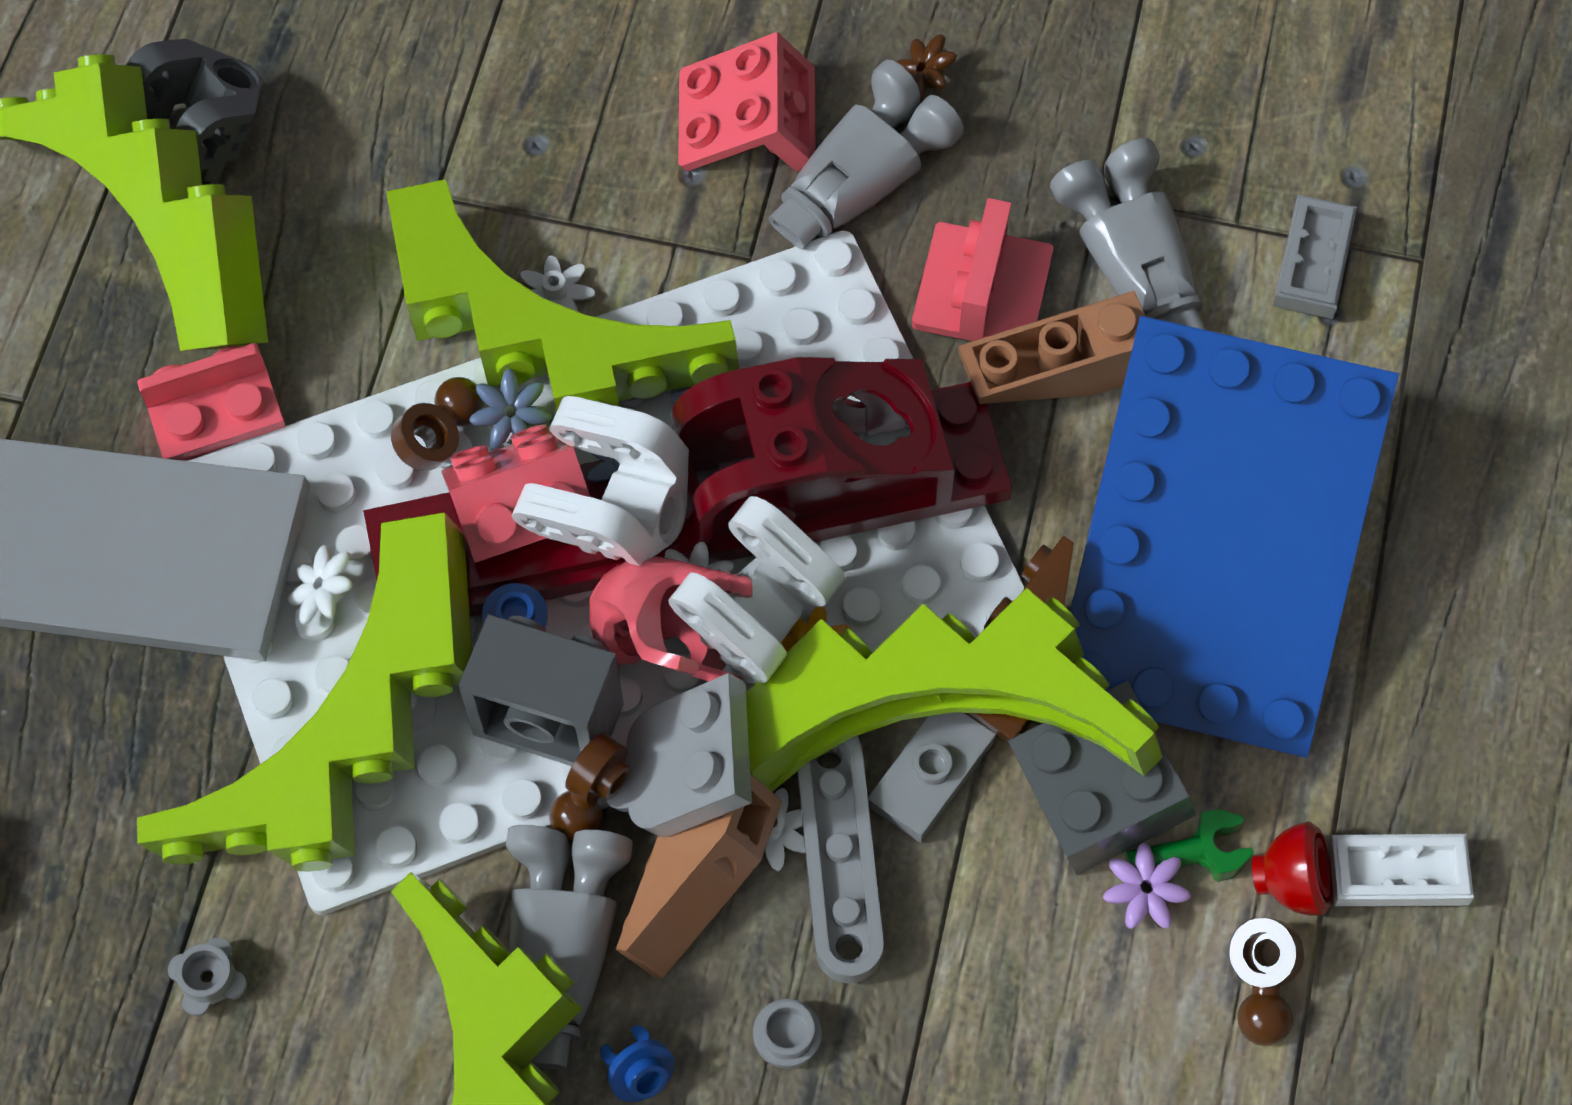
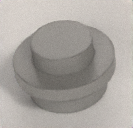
[753,999,822,1069]

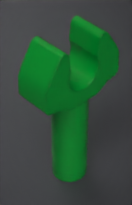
[1124,809,1254,882]

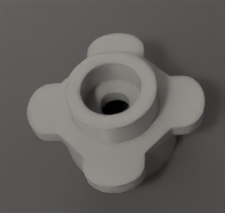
[168,937,247,1017]

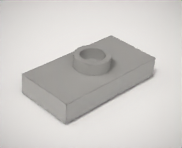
[1273,195,1357,319]
[868,712,996,843]

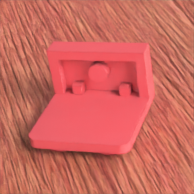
[441,425,590,563]

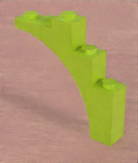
[0,54,268,351]
[386,179,739,412]
[137,513,472,872]
[746,588,1163,792]
[391,872,583,1105]

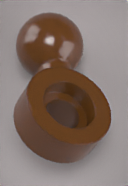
[391,377,484,471]
[549,733,630,843]
[1230,918,1304,1046]

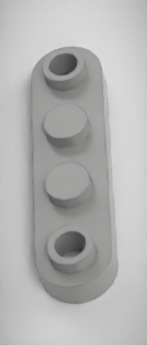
[797,736,884,984]

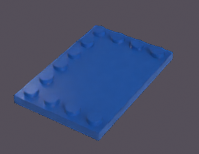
[1070,316,1399,758]

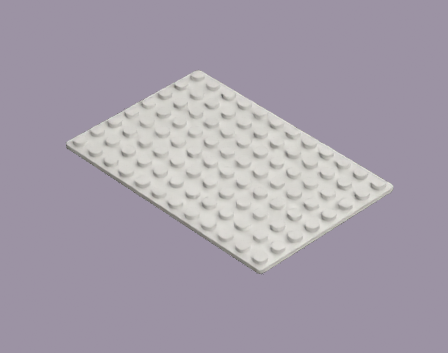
[187,231,1024,915]

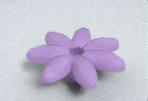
[1103,843,1191,929]

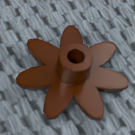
[896,34,957,102]

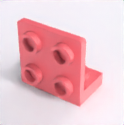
[678,32,816,172]

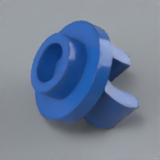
[482,583,548,628]
[600,1025,675,1102]

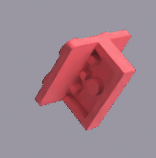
[912,198,1054,341]

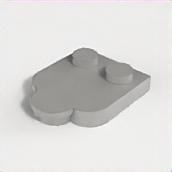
[605,673,752,837]

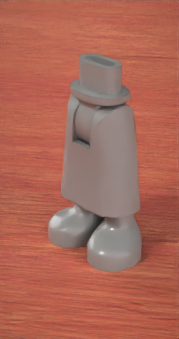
[768,59,964,249]
[1049,138,1206,330]
[506,825,633,1069]

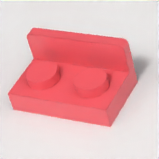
[137,343,286,461]

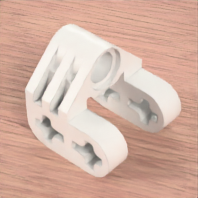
[511,396,689,566]
[668,496,845,683]

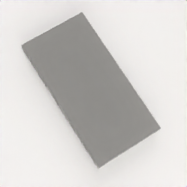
[0,439,311,661]

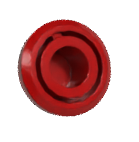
[1252,821,1333,916]

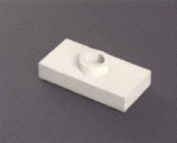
[1328,834,1474,906]

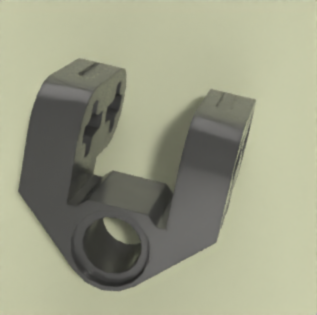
[126,38,262,185]

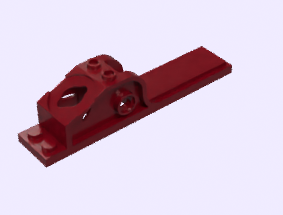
[363,357,1012,617]

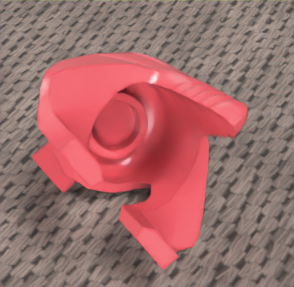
[589,556,753,682]

